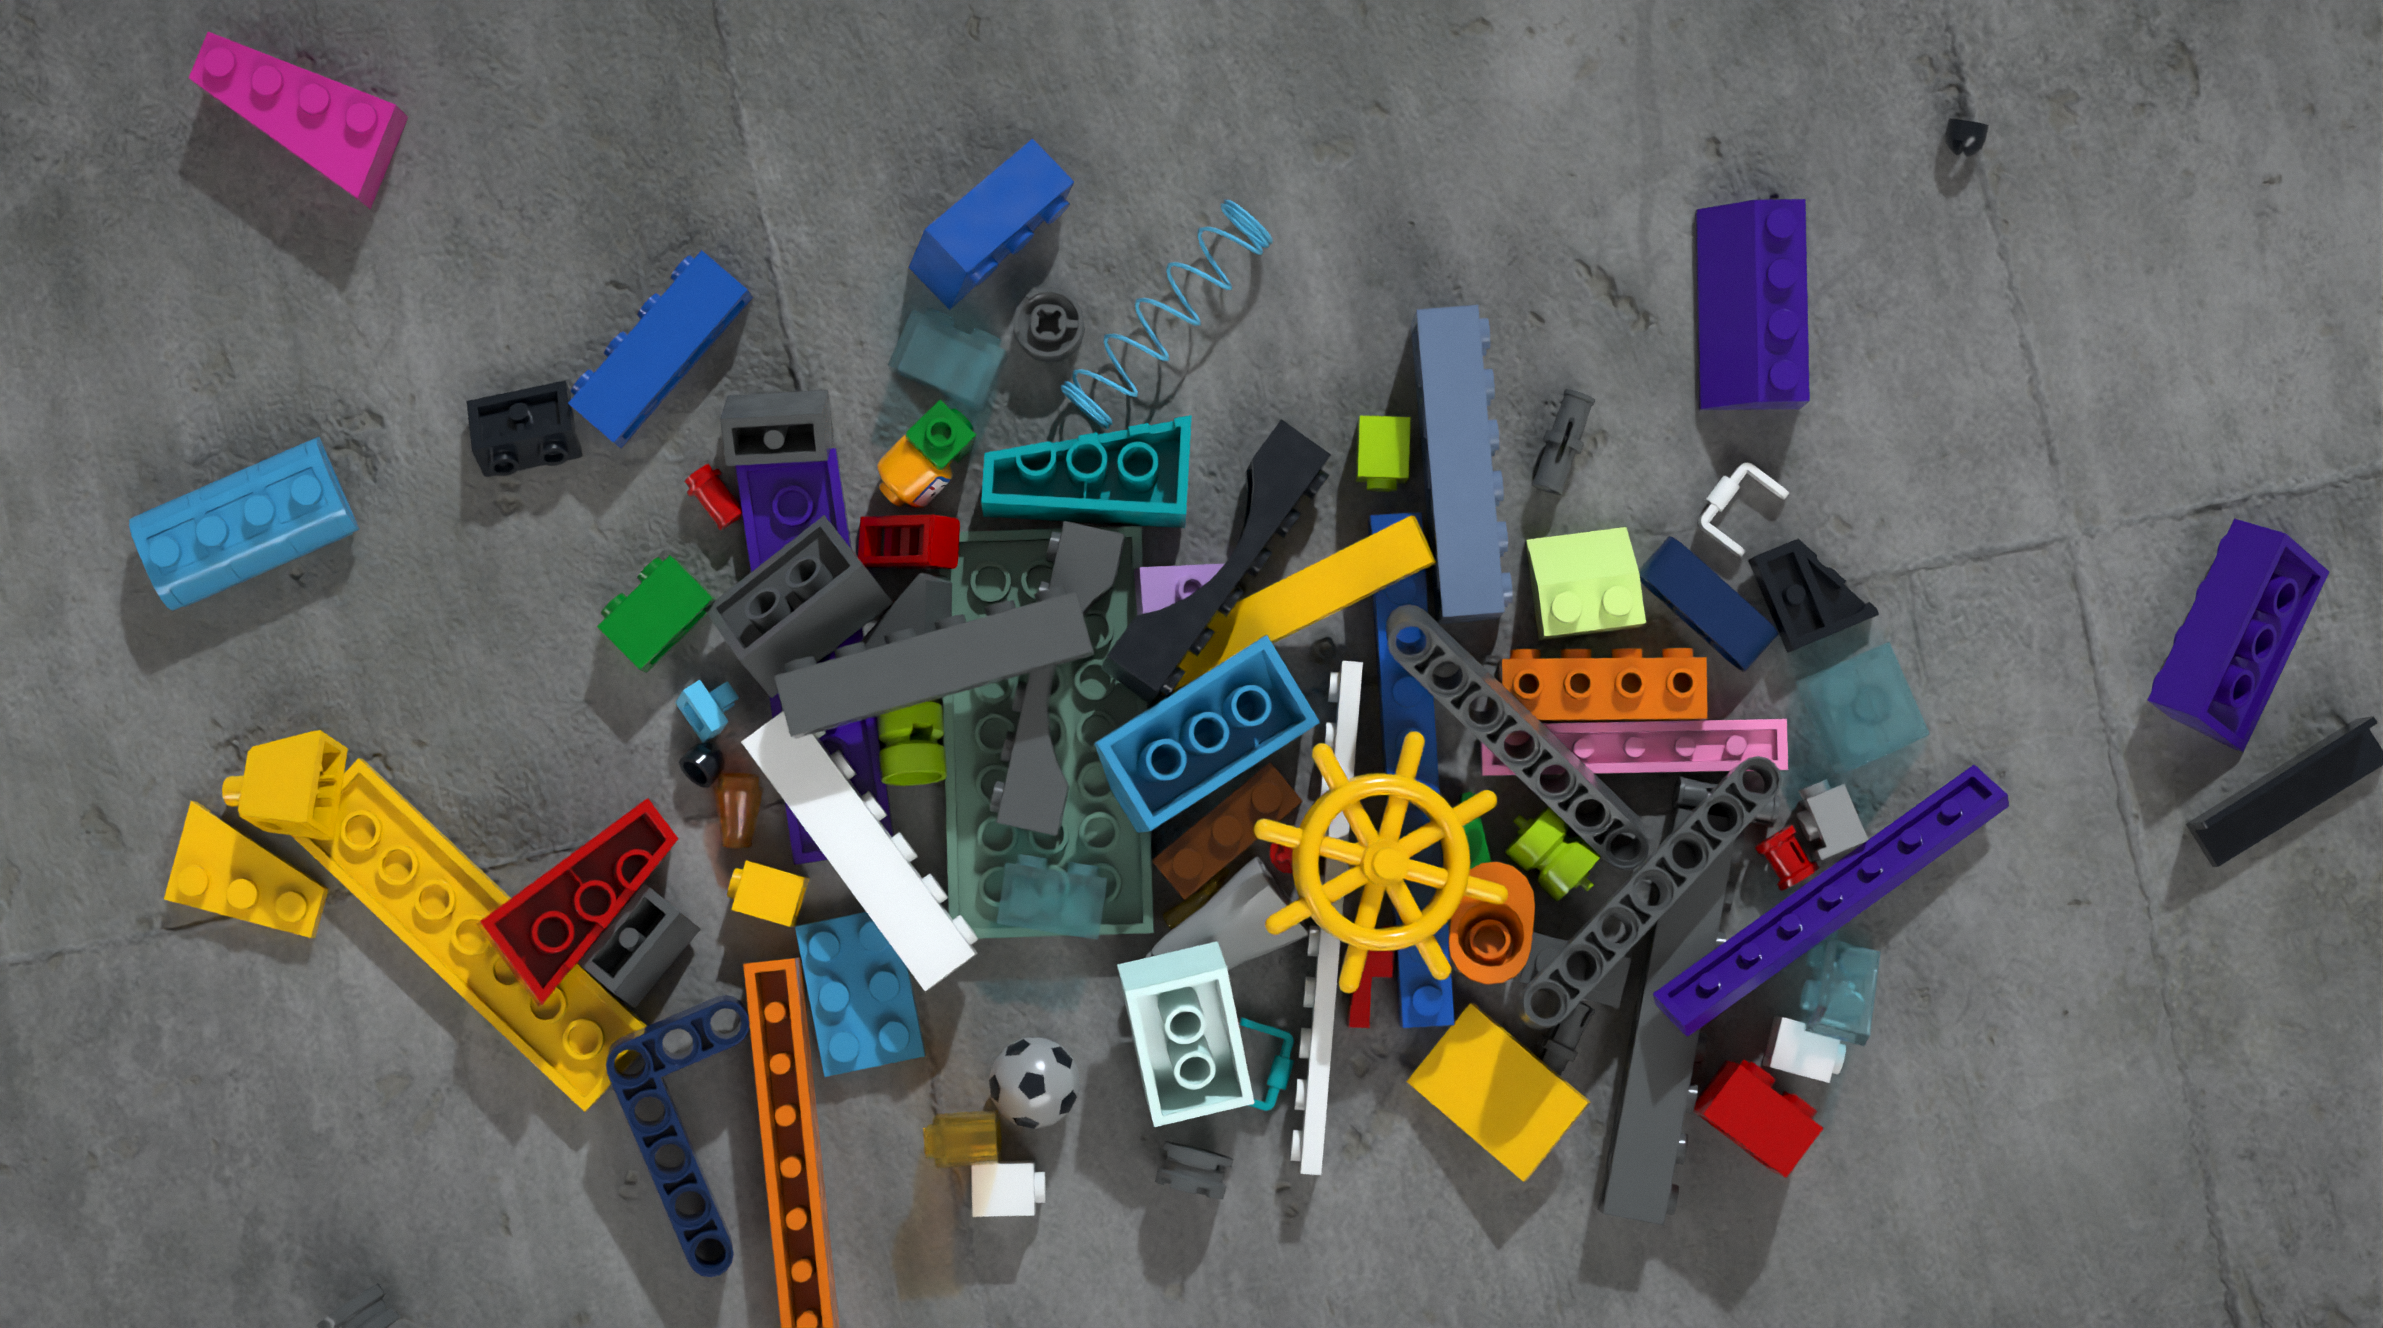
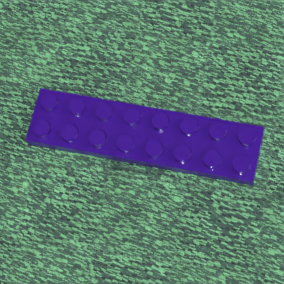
[735,448,894,865]

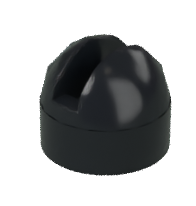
[1946,118,1989,157]
[679,743,725,788]

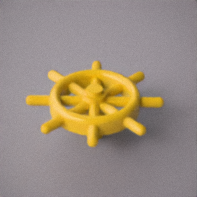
[1254,731,1508,993]

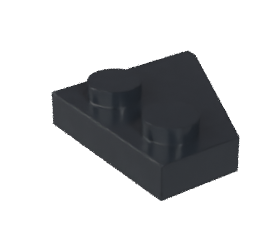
[1748,538,1879,653]

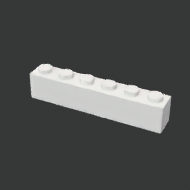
[741,711,978,991]

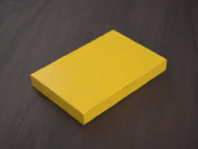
[1406,1003,1591,1182]

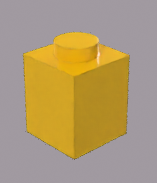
[727,860,810,927]

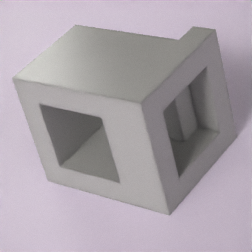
[1797,779,1868,861]

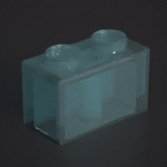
[888,308,1008,412]

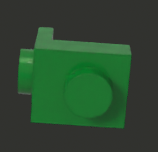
[906,400,976,470]

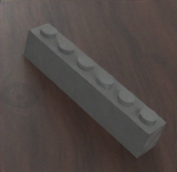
[774,586,1094,739]

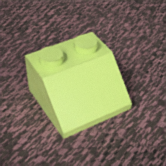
[1526,527,1646,640]

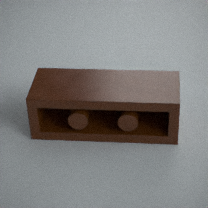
[1152,762,1303,900]

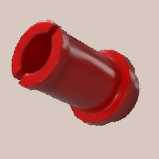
[684,463,743,531]

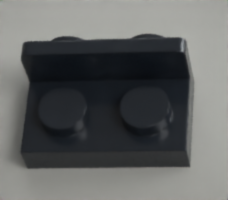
[466,380,582,477]

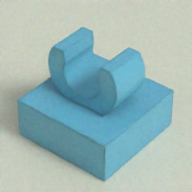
[675,680,739,743]

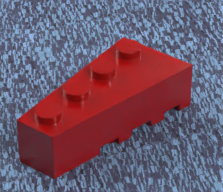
[476,798,679,1007]

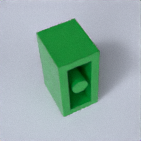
[597,555,716,673]

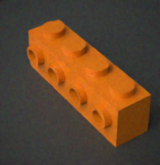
[1498,648,1708,722]

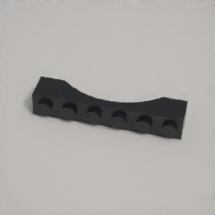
[1101,419,1331,704]

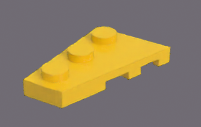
[164,801,329,938]

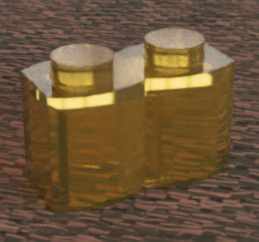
[924,1110,1002,1168]

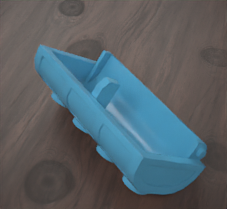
[129,436,360,611]

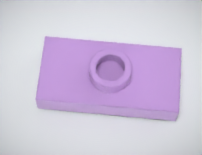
[1134,564,1224,615]

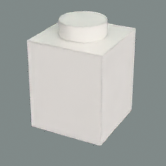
[1762,1016,1846,1083]
[972,1160,1046,1217]

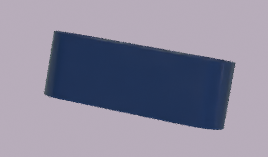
[1639,536,1779,672]

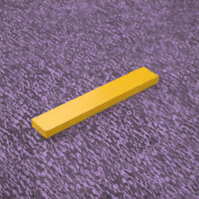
[1162,515,1437,695]

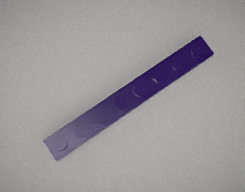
[1653,765,2009,1037]

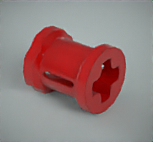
[1755,824,1820,891]

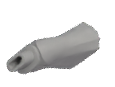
[1146,856,1309,970]

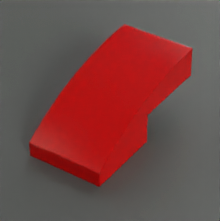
[1347,926,1394,1028]

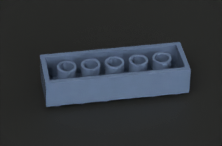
[1411,305,1513,624]

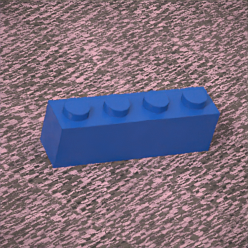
[568,250,753,448]

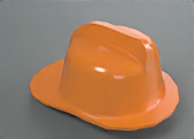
[1449,862,1535,985]

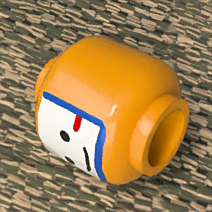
[877,434,953,508]

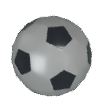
[989,1037,1080,1129]

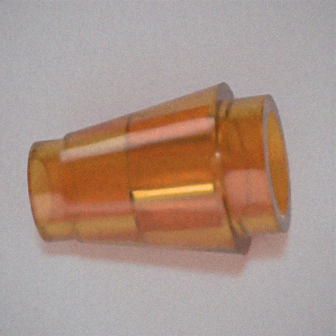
[713,772,764,848]

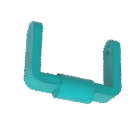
[1239,1017,1295,1111]

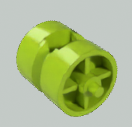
[1505,806,1601,902]

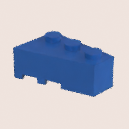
[908,138,1074,310]

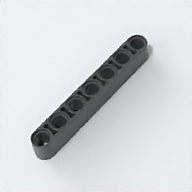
[1385,605,1649,870]
[1516,756,1782,1030]

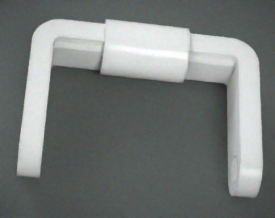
[1698,463,1789,558]

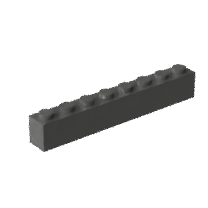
[1597,808,1744,1226]

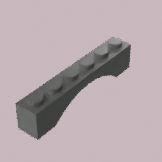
[990,521,1125,837]

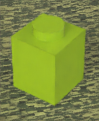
[1356,416,1411,492]

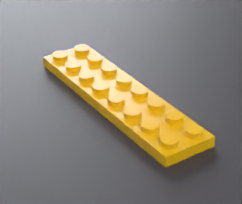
[291,758,647,1112]

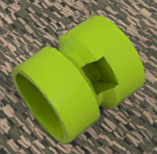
[876,701,947,786]

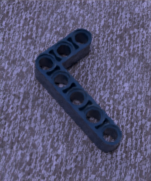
[606,995,749,1277]

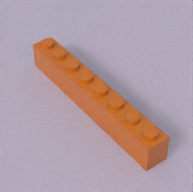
[743,957,840,1328]

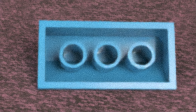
[1094,635,1320,833]

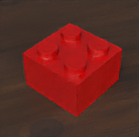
[1693,1059,1824,1178]

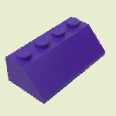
[1696,199,1810,410]
[2147,518,2330,752]

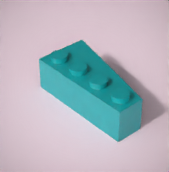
[981,415,1192,528]

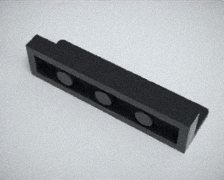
[2186,716,2383,867]

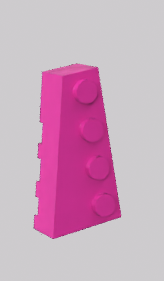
[189,32,408,209]

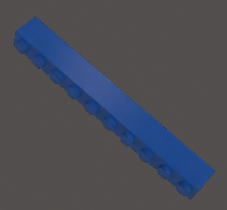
[1368,512,1454,1028]

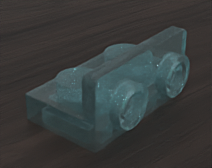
[997,854,1108,940]
[1800,929,1881,1046]

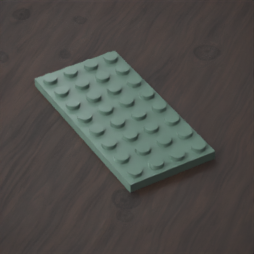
[939,526,1154,939]

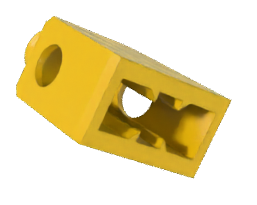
[222,730,348,840]

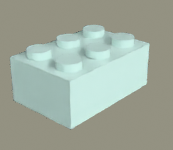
[1117,941,1255,1127]

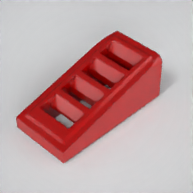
[858,514,960,569]

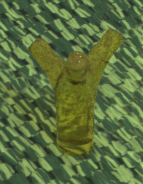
[1163,867,1229,930]

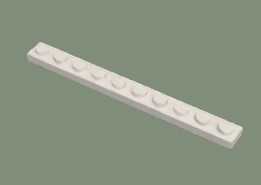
[1291,661,1363,1175]

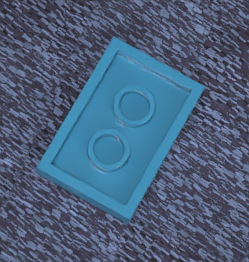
[795,912,926,1077]

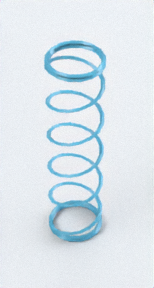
[1060,200,1273,429]

